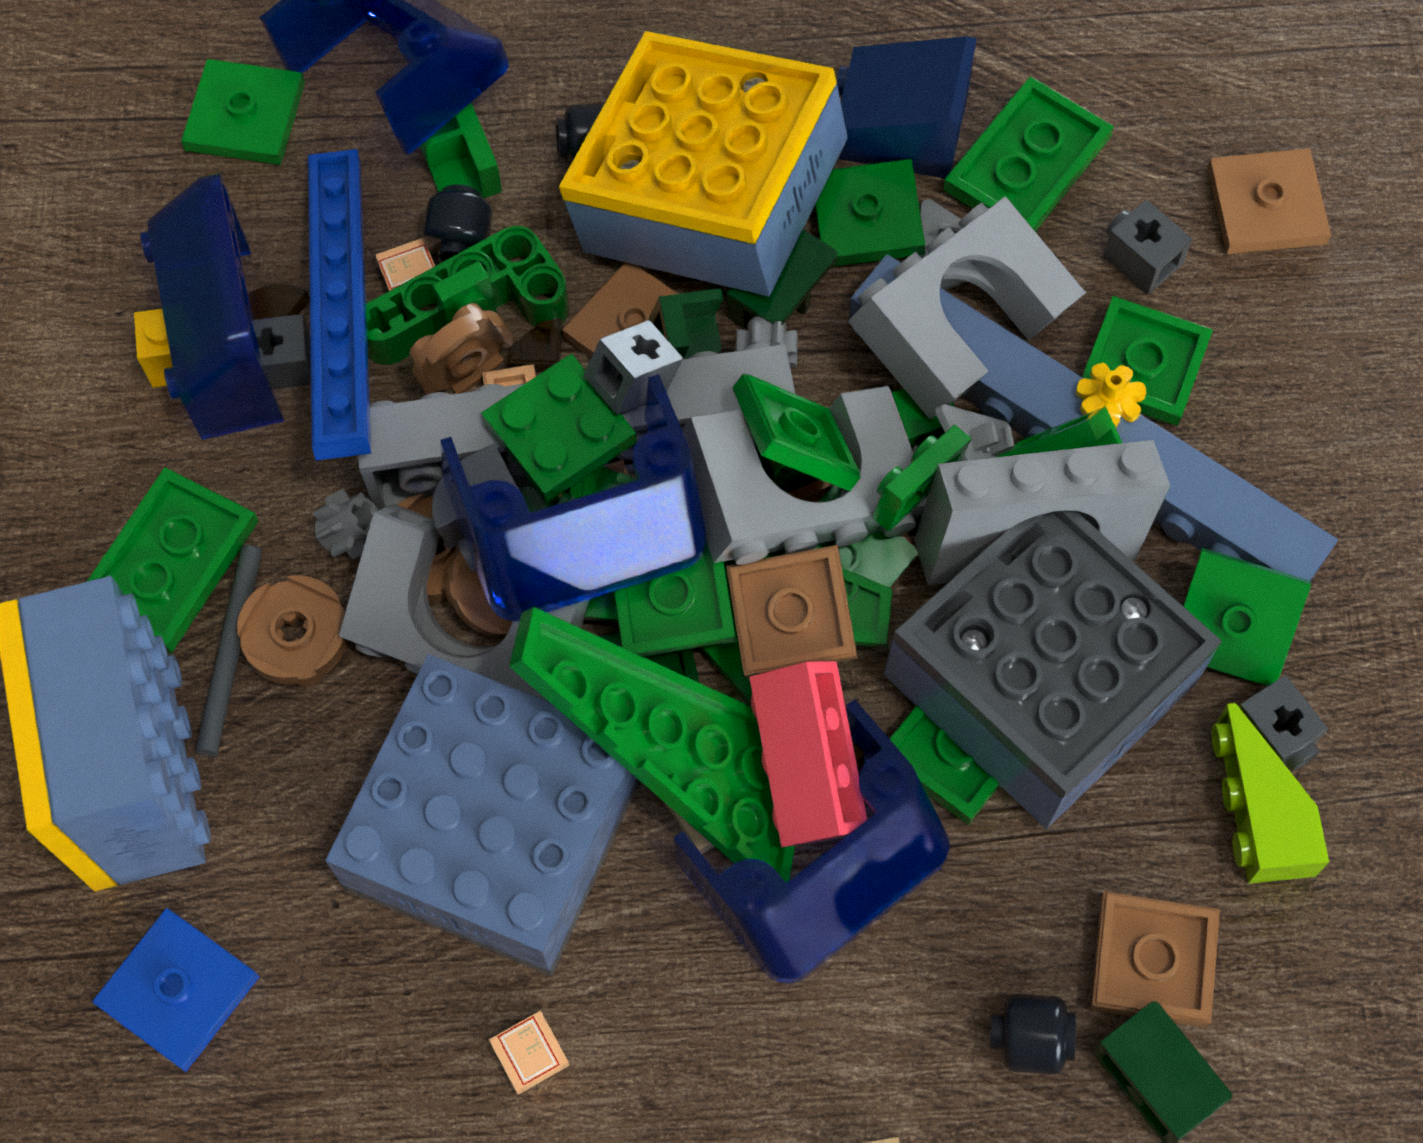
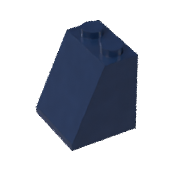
[836,36,977,179]

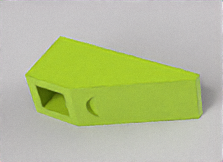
[1211,703,1329,884]

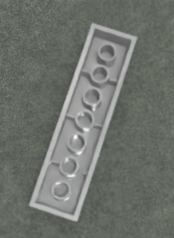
[358,343,795,511]

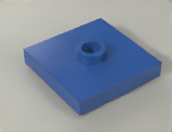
[92,908,260,1072]

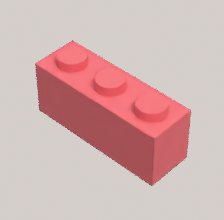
[749,661,870,847]

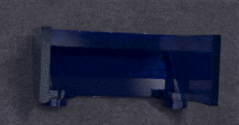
[259,0,509,155]
[140,173,284,440]
[440,374,707,621]
[673,699,950,983]

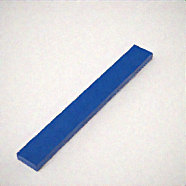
[308,149,371,461]

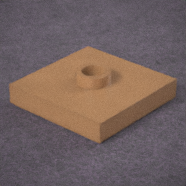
[1207,148,1331,255]
[562,262,678,358]
[726,545,858,678]
[1089,891,1220,1028]

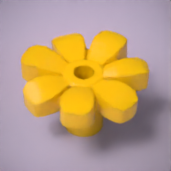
[1075,363,1146,428]

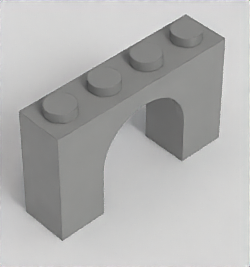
[848,196,1086,420]
[674,386,928,565]
[914,440,1170,585]
[339,504,596,702]

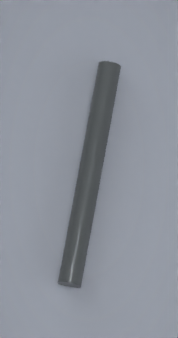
[195,545,263,757]

